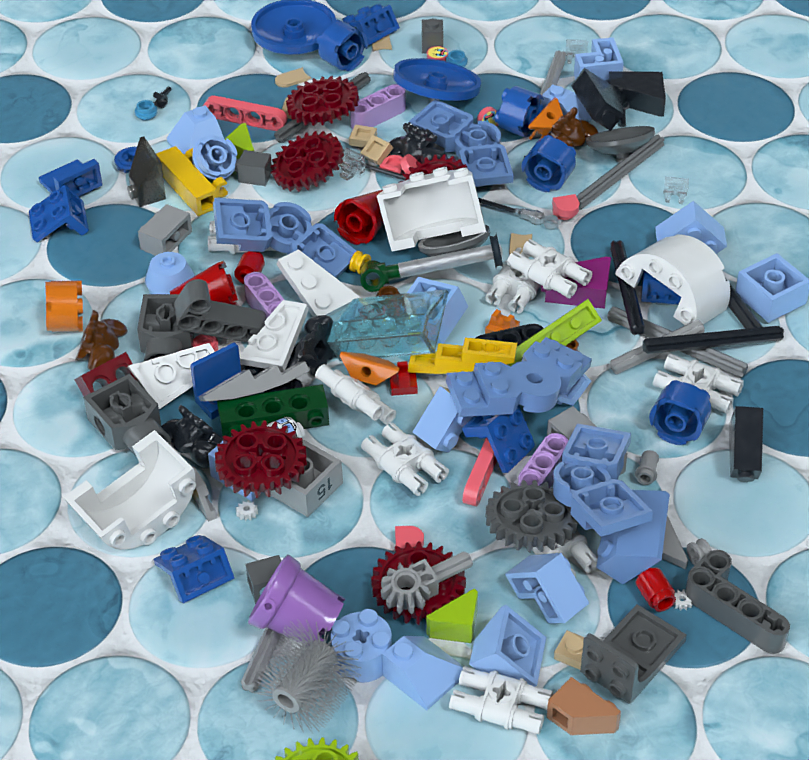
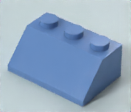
[596,490,670,584]

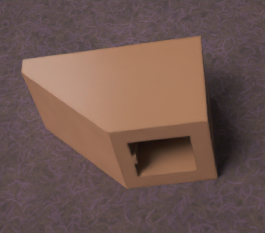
[547,677,621,735]

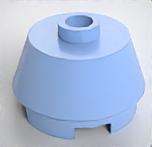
[192,134,237,180]
[145,252,194,294]

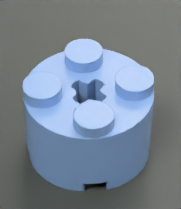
[331,609,392,683]

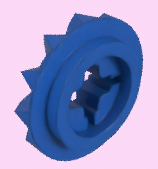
[114,147,152,174]

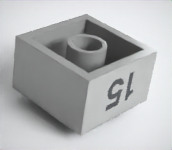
[271,437,343,517]

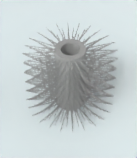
[248,619,362,734]

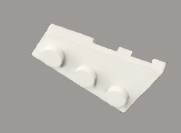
[277,249,360,317]
[239,300,309,371]
[128,343,215,409]

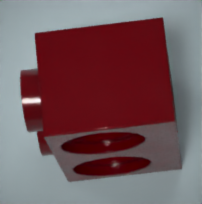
[74,352,138,397]

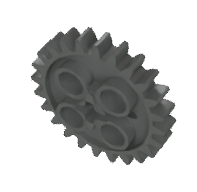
[485,480,579,552]

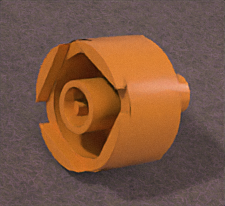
[45,280,83,332]

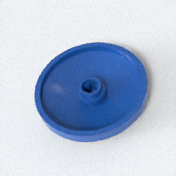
[251,0,336,54]
[393,58,481,101]

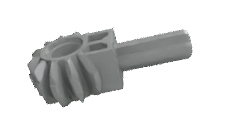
[381,552,473,615]

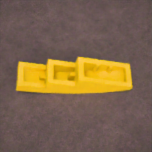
[408,337,517,374]

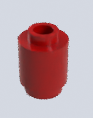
[234,251,265,284]
[636,568,676,612]

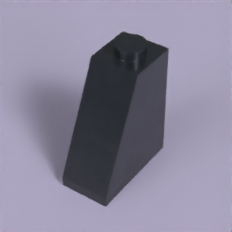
[571,68,624,131]
[605,71,666,117]
[729,406,763,482]

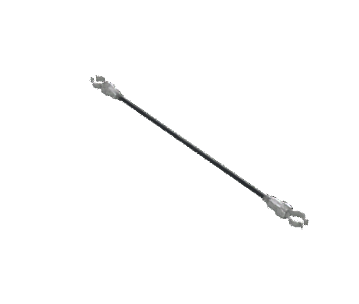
[289,139,561,229]

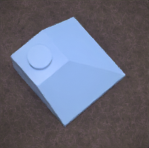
[541,84,592,122]
[167,105,224,154]
[469,605,546,687]
[382,636,464,710]

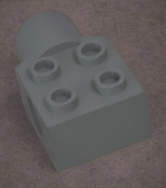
[137,294,195,361]
[83,374,171,457]

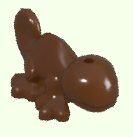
[548,107,598,148]
[75,310,128,370]

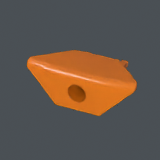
[528,97,563,140]
[339,351,399,385]

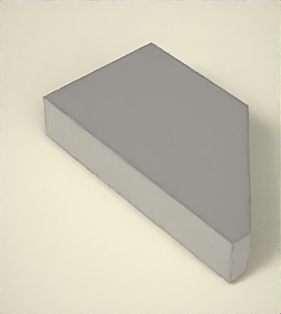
[192,466,218,522]

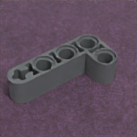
[174,279,267,343]
[685,550,790,654]

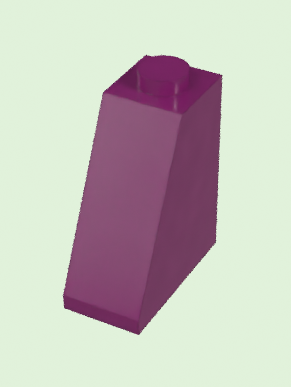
[541,257,611,309]

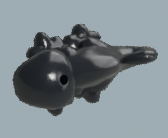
[387,122,449,164]
[285,315,339,376]
[161,405,223,468]

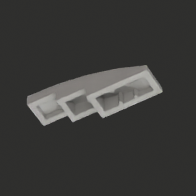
[198,361,310,401]

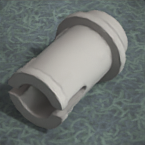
[635,450,659,485]

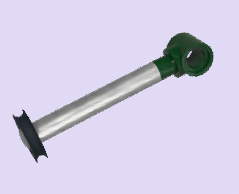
[360,233,503,292]

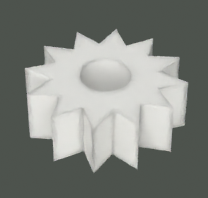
[236,500,258,522]
[674,589,692,611]

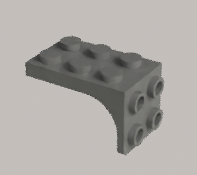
[580,604,687,704]

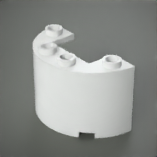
[377,167,486,251]
[615,234,730,325]
[63,430,196,549]

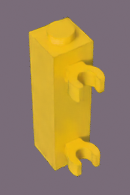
[155,146,228,216]

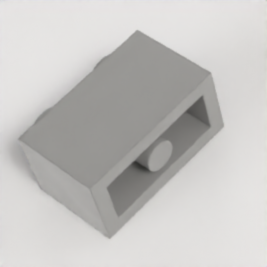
[138,204,192,256]

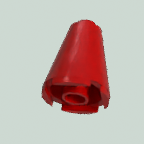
[334,190,384,245]
[170,261,239,306]

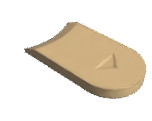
[372,34,392,52]
[275,67,311,87]
[509,232,532,257]

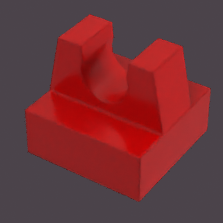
[389,361,418,396]

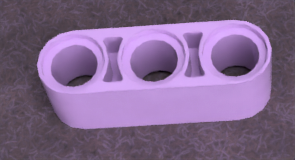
[350,84,406,129]
[244,272,284,318]
[518,433,568,488]

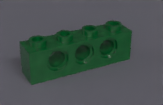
[217,384,329,437]

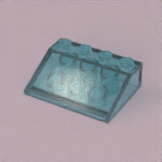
[328,289,448,361]

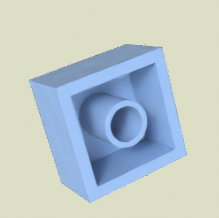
[736,253,809,323]

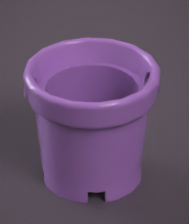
[248,555,345,646]

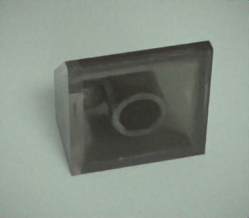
[127,136,166,207]

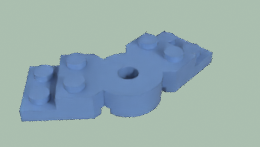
[409,99,514,187]
[213,198,356,279]
[446,337,592,417]
[553,424,653,537]

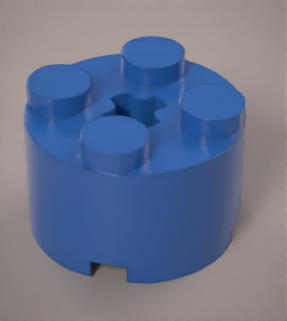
[317,19,368,71]
[494,86,544,138]
[521,135,576,192]
[649,380,711,445]

